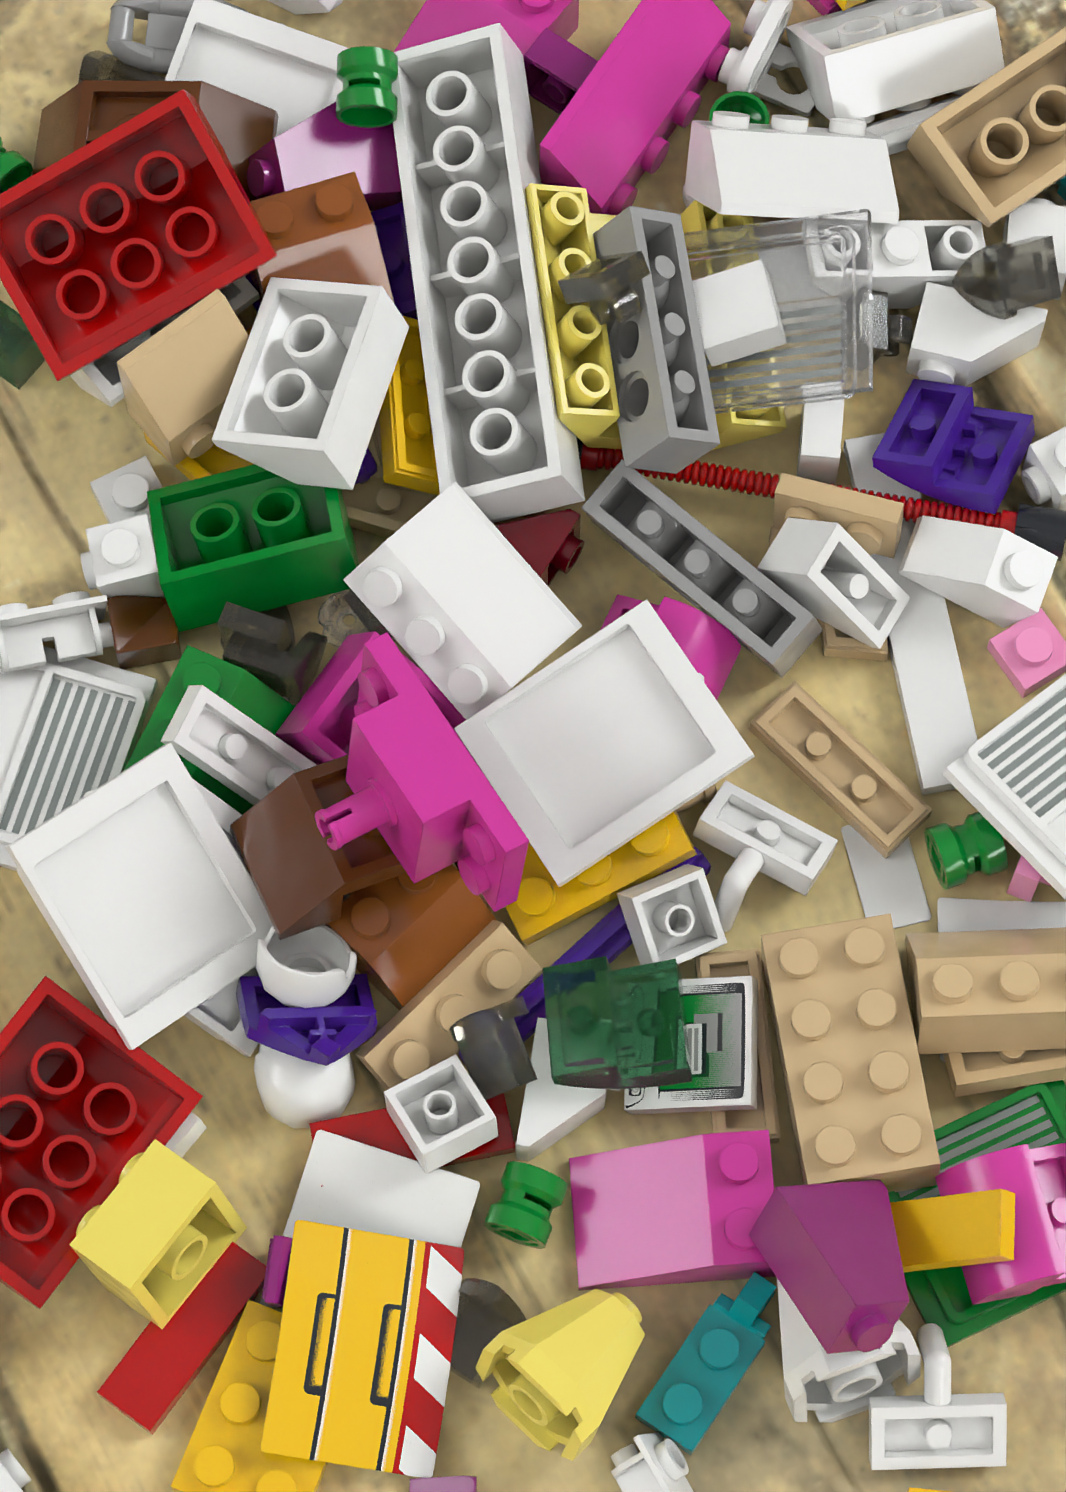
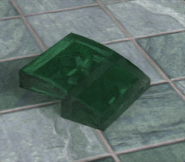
[542,956,693,1089]

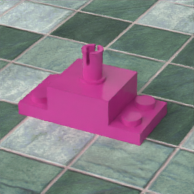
[315,632,529,912]

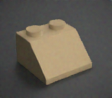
[117,289,249,466]

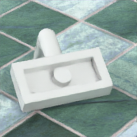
[693,780,838,932]
[869,1323,1007,1470]

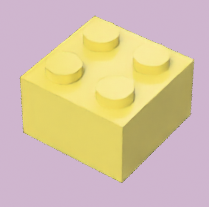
[69,1139,247,1329]

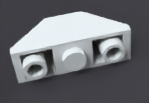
[803,220,991,309]

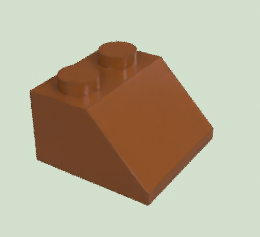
[250,171,394,303]
[325,864,497,1011]

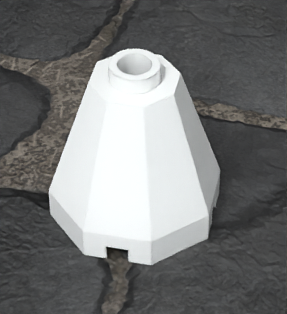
[777,1278,921,1423]

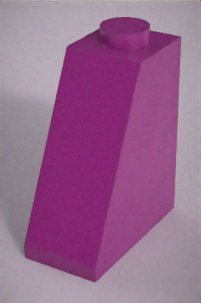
[247,102,403,211]
[749,1180,909,1354]

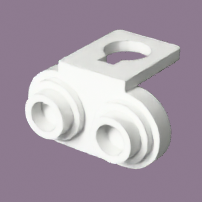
[718,0,815,117]

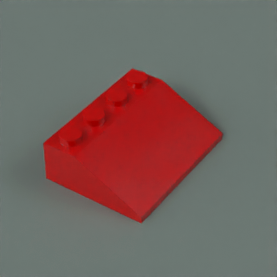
[0,89,278,381]
[0,975,203,1310]

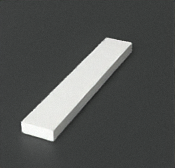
[843,433,978,795]

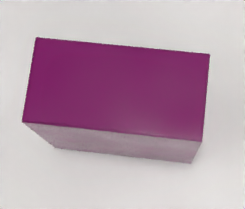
[524,28,598,115]

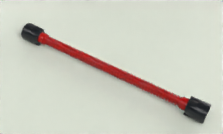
[576,436,1066,561]

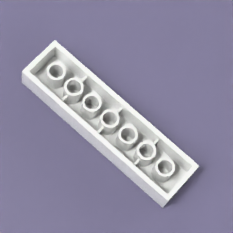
[392,23,585,523]

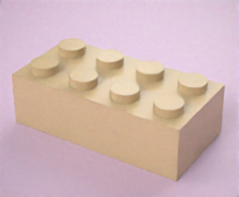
[761,913,940,1192]

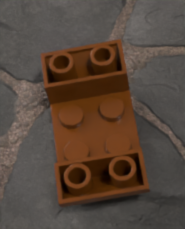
[32,80,279,201]
[230,740,484,940]

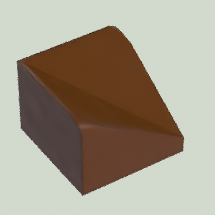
[107,596,182,669]

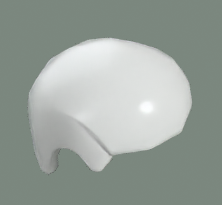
[256,925,357,1008]
[254,1044,355,1128]

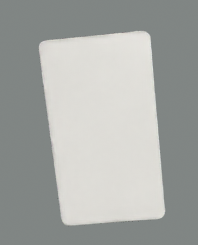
[841,825,931,929]

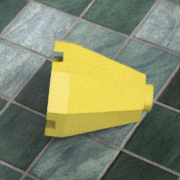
[476,1289,645,1461]

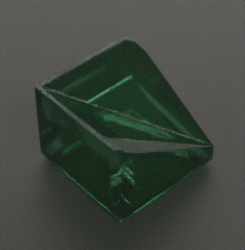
[0,300,45,390]

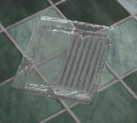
[684,209,874,414]

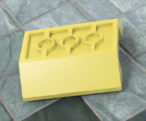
[525,183,787,450]

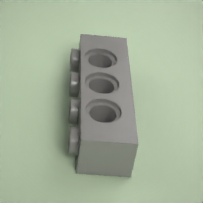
[593,206,720,474]
[581,460,823,678]

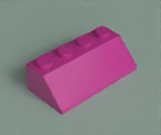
[539,0,731,215]

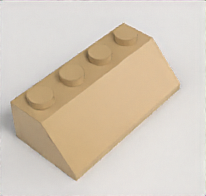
[906,27,1066,227]
[905,927,1066,1054]

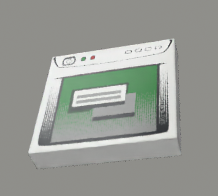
[624,975,758,1115]

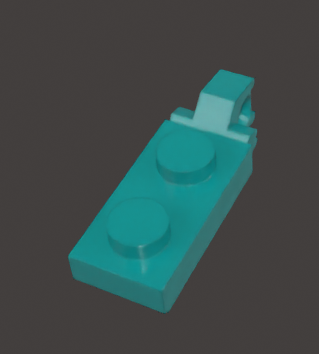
[635,1272,777,1455]

